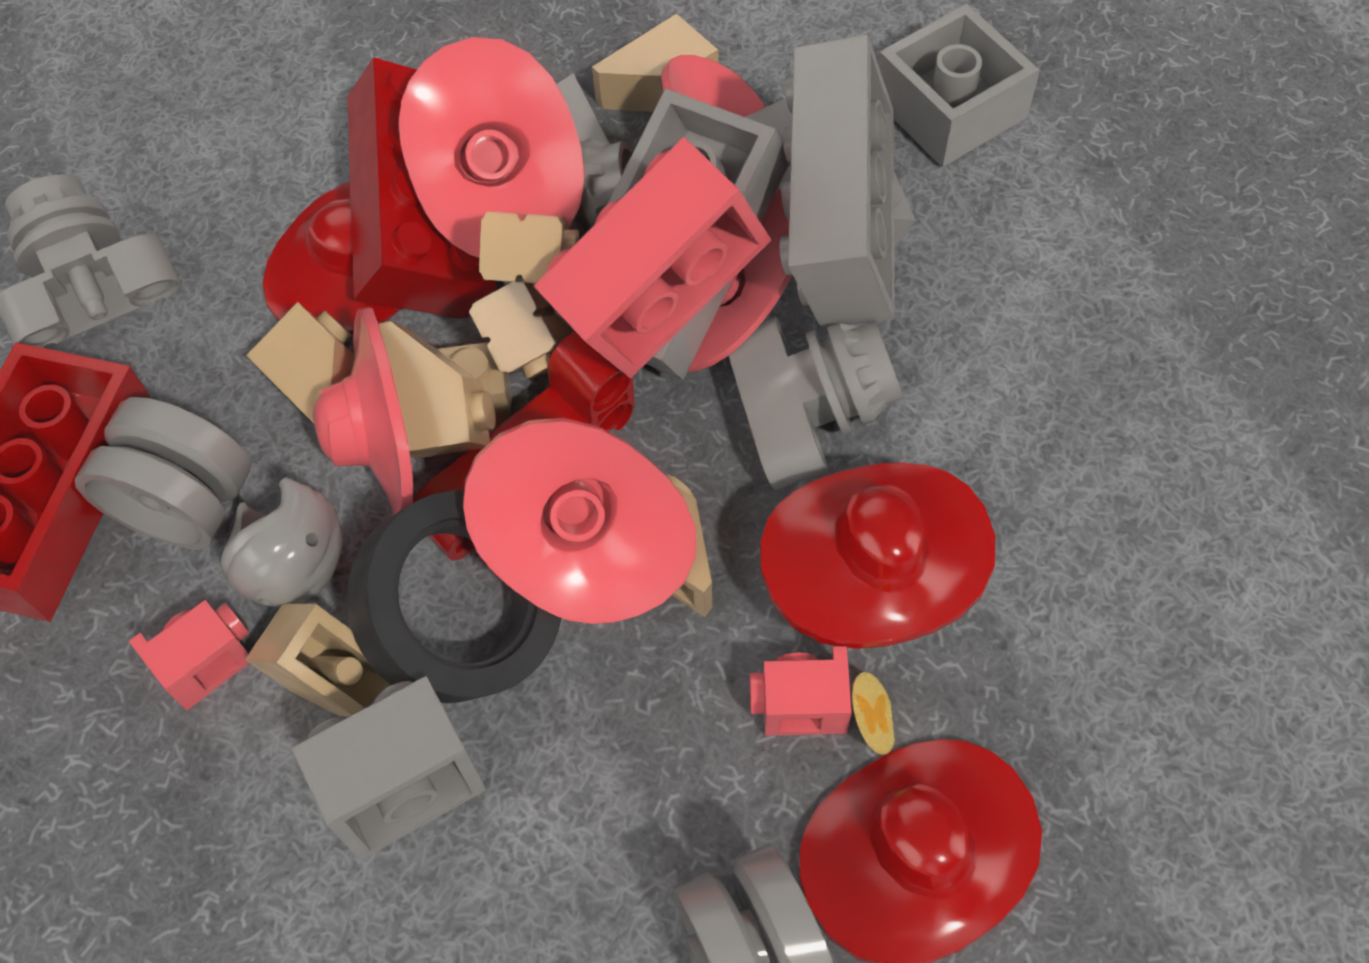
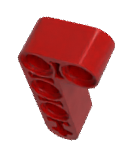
[413,331,635,561]

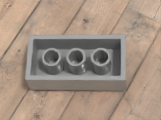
[780,34,894,328]
[554,88,789,380]

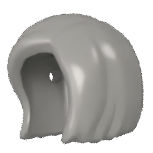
[220,477,343,607]

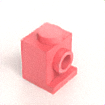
[129,600,250,711]
[749,646,852,736]

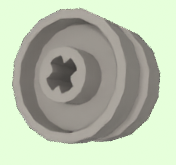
[75,397,252,550]
[673,843,833,963]

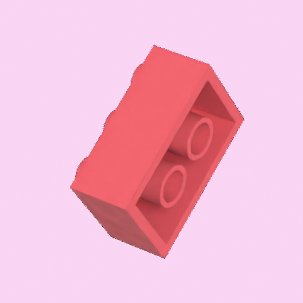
[534,137,771,379]

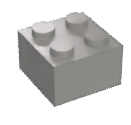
[878,3,1040,167]
[291,676,486,861]

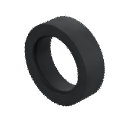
[347,490,562,703]

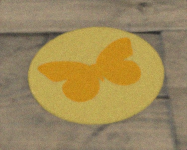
[852,672,895,755]

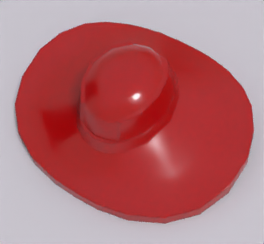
[262,182,402,336]
[760,462,996,649]
[800,739,1043,963]

